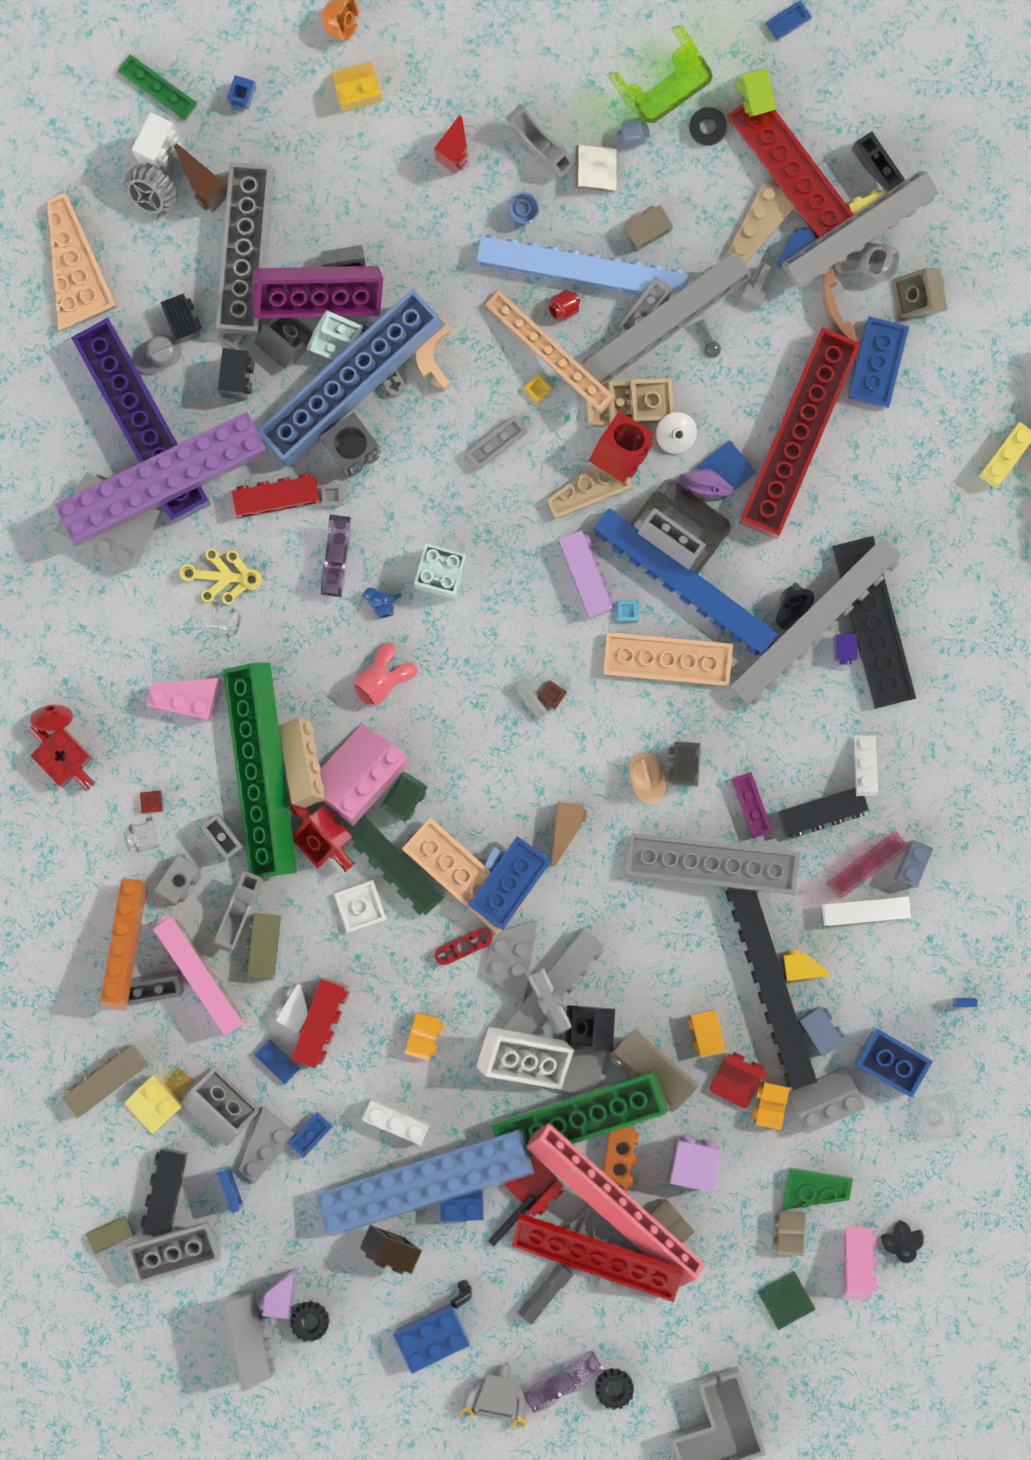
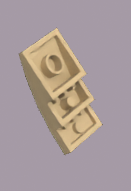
[586,378,674,427]

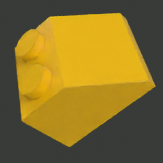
[331,61,382,113]

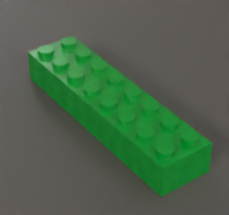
[491,1070,669,1158]

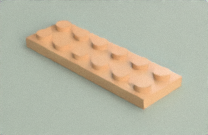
[603,632,733,686]
[402,818,525,934]

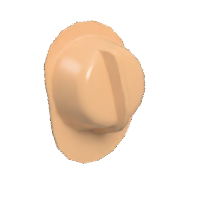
[629,753,667,803]

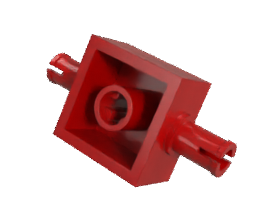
[28,727,96,792]
[289,804,355,872]

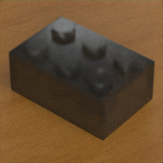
[665,742,700,789]

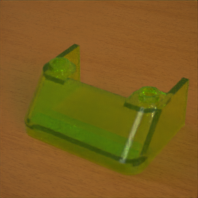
[607,25,712,123]

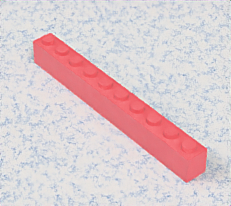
[526,1124,704,1287]

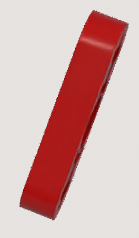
[435,928,492,965]

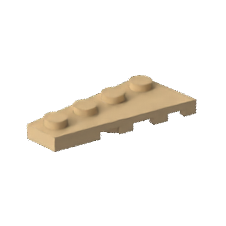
[727,181,794,264]
[547,466,633,520]

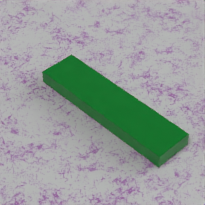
[118,54,198,120]

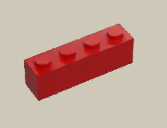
[232,473,321,519]

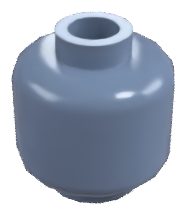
[618,118,650,148]

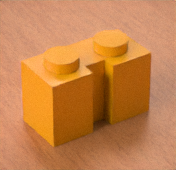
[687,1009,726,1057]
[751,1081,790,1130]

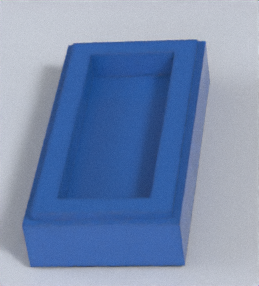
[765,0,812,41]

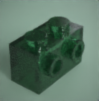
[380,772,428,823]

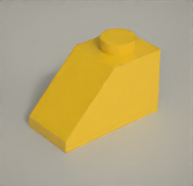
[782,949,829,981]

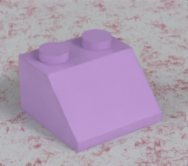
[259,1269,297,1319]

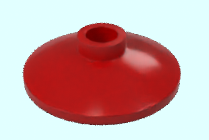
[30,705,73,731]

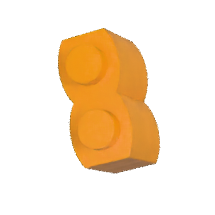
[404,1011,444,1061]

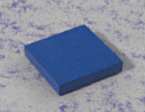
[697,440,756,499]
[217,1166,244,1214]

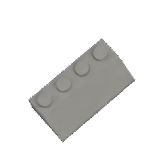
[125,1221,221,1285]

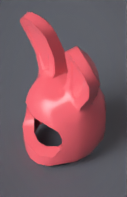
[353,643,418,706]

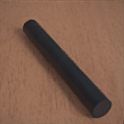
[488,1194,536,1246]

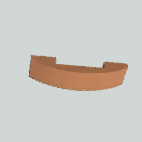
[822,266,858,342]

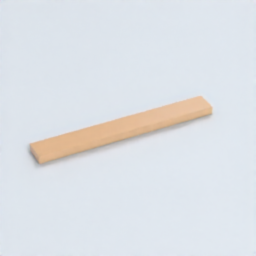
[484,290,615,413]

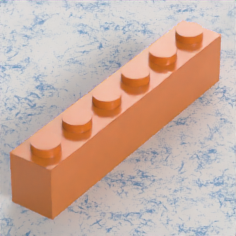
[100,878,147,1010]

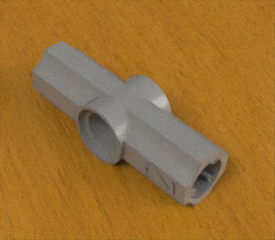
[528,969,572,1035]

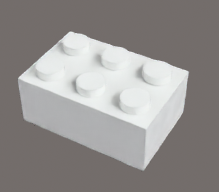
[132,112,182,175]

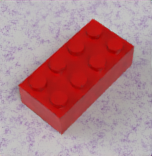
[291,977,350,1068]

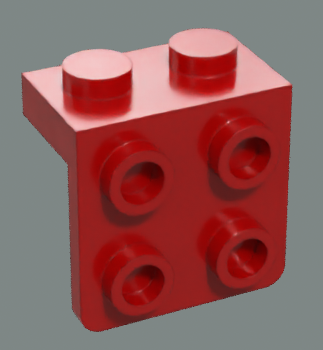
[709,1052,767,1108]
[505,1156,564,1217]

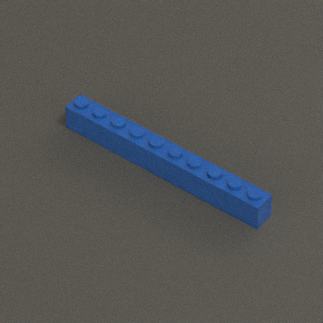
[593,508,778,656]

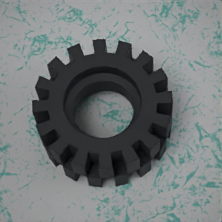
[290,1301,330,1342]
[595,1368,634,1410]

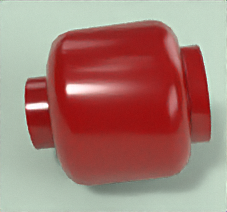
[548,290,580,321]

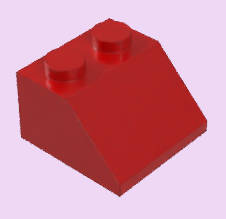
[434,115,468,174]

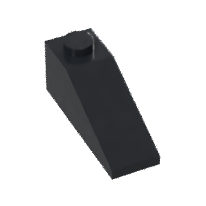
[852,131,905,192]

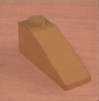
[551,802,587,866]

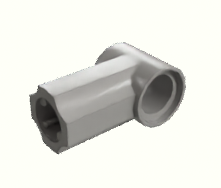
[740,263,776,308]

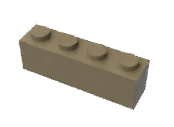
[62,1045,148,1118]

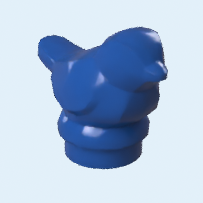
[362,588,402,619]

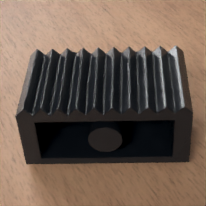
[161,293,202,344]

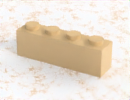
[279,717,325,808]

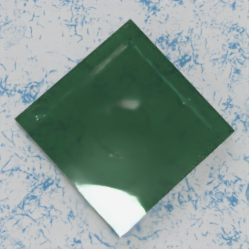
[757,1271,816,1330]

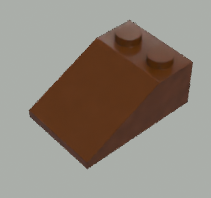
[174,143,227,212]

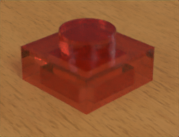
[140,790,164,814]

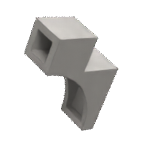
[506,104,576,178]
[212,870,263,953]

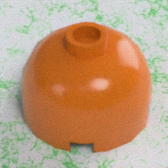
[320,0,359,40]

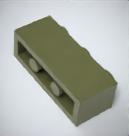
[244,913,281,979]

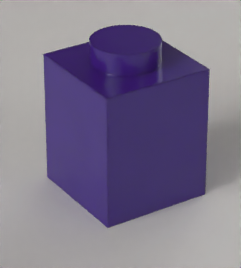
[833,634,858,665]

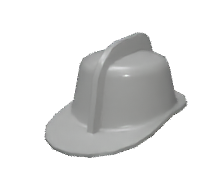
[133,334,181,375]

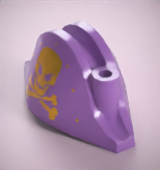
[679,469,733,500]

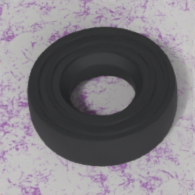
[689,107,727,146]

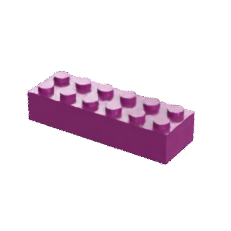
[251,266,384,318]

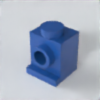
[227,75,256,111]

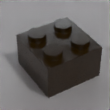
[360,1225,422,1275]

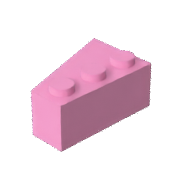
[146,678,221,721]
[842,1227,877,1300]

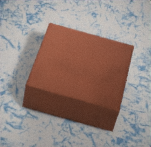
[538,681,567,710]

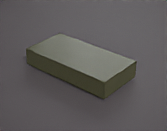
[86,1216,134,1254]

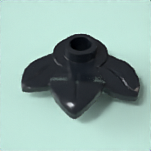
[881,1220,924,1263]

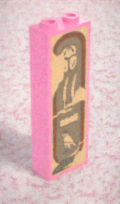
[153,916,247,1036]

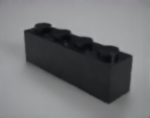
[778,788,869,838]
[140,1147,188,1237]

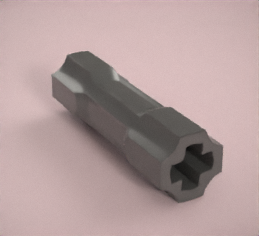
[518,1263,573,1325]

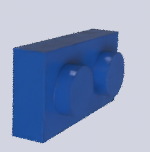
[254,1039,300,1084]
[288,1112,333,1158]

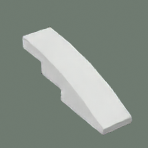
[822,897,911,926]

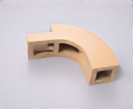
[415,313,452,391]

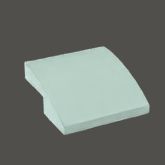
[306,311,363,361]

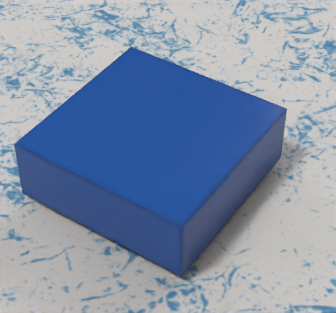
[953,998,978,1007]

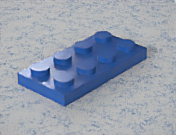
[848,316,909,408]
[468,836,552,930]

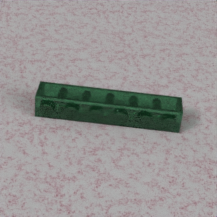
[339,815,444,916]

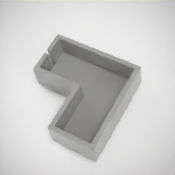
[669,1367,766,1460]

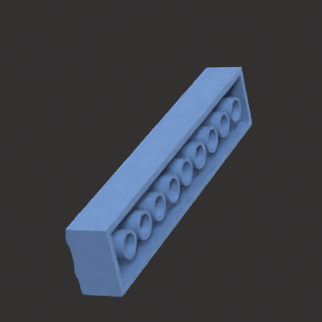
[257,288,445,466]
[316,1131,534,1236]

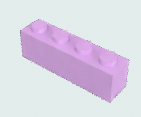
[558,530,615,619]

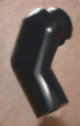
[450,1280,472,1309]

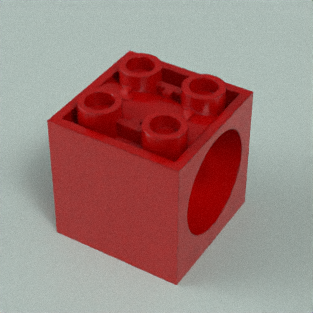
[589,411,655,483]

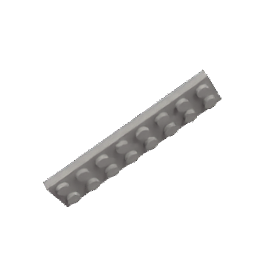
[625,833,800,895]

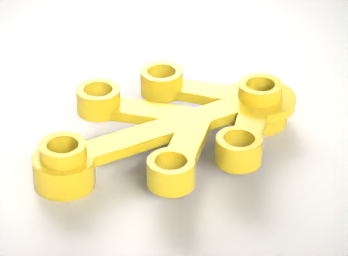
[180,548,262,605]

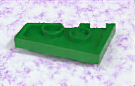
[782,1167,853,1211]

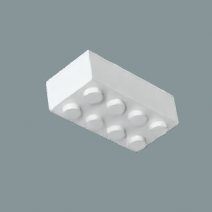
[476,1027,574,1089]

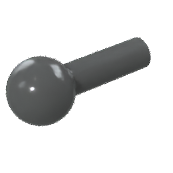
[696,319,721,358]

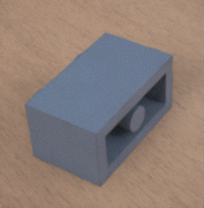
[894,840,934,888]
[798,1006,844,1057]

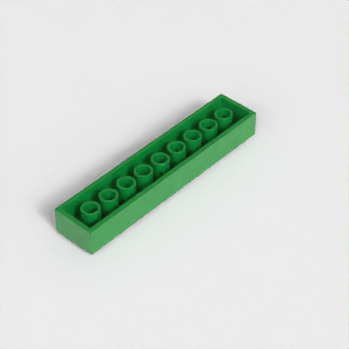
[223,662,297,878]

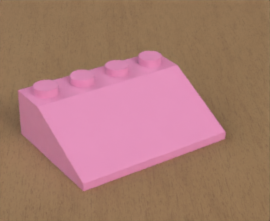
[320,724,409,826]

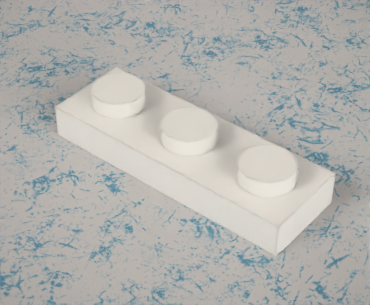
[854,735,878,796]

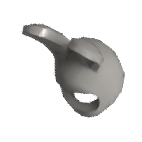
[834,241,900,281]

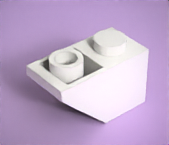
[275,983,309,1034]

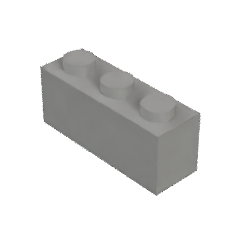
[638,508,706,570]

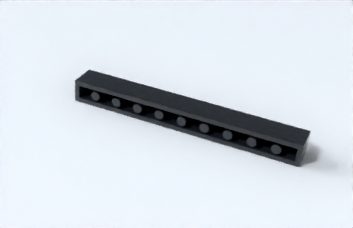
[725,888,817,1089]

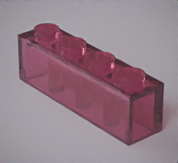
[826,831,909,899]

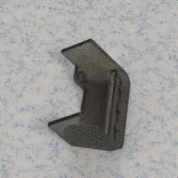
[631,479,731,574]

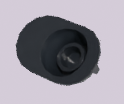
[776,582,815,630]

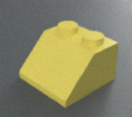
[124,1074,183,1134]

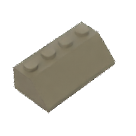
[608,1029,699,1113]

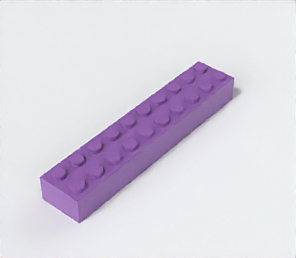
[54,412,267,546]

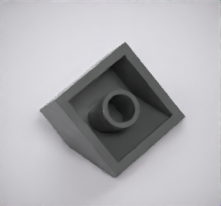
[254,317,313,369]

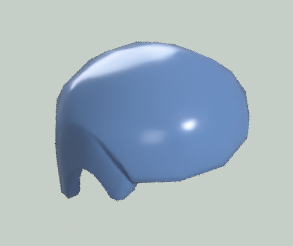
[508,192,539,224]

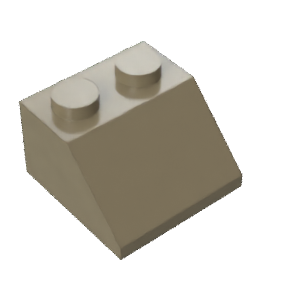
[892,268,947,320]

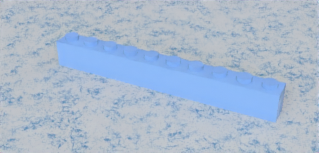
[477,235,688,301]

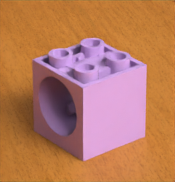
[668,1134,721,1192]

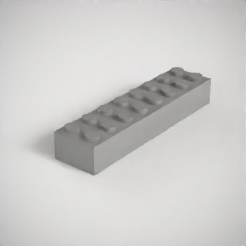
[216,162,274,336]

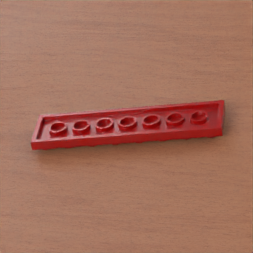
[727,104,854,238]
[512,1213,685,1302]

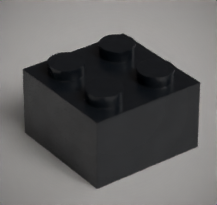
[218,348,255,400]

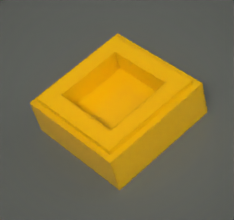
[523,374,553,404]

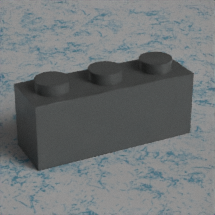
[127,970,184,1005]

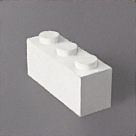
[362,1099,430,1145]

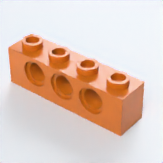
[603,1126,639,1193]

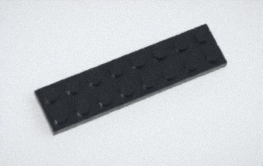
[832,536,916,709]

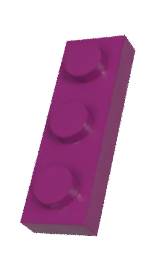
[731,772,773,839]

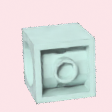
[414,543,467,600]

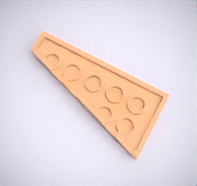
[47,192,117,332]

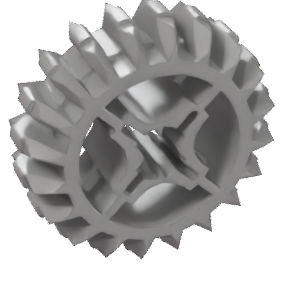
[123,163,178,217]

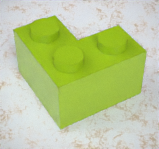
[734,67,777,116]

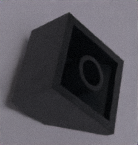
[565,1005,615,1052]

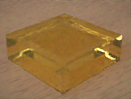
[164,1067,195,1097]

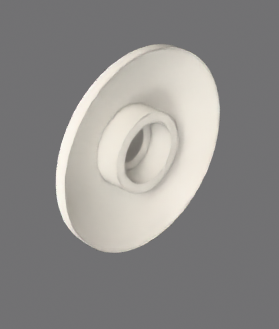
[656,412,697,454]

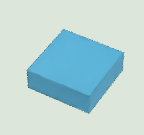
[617,600,638,622]

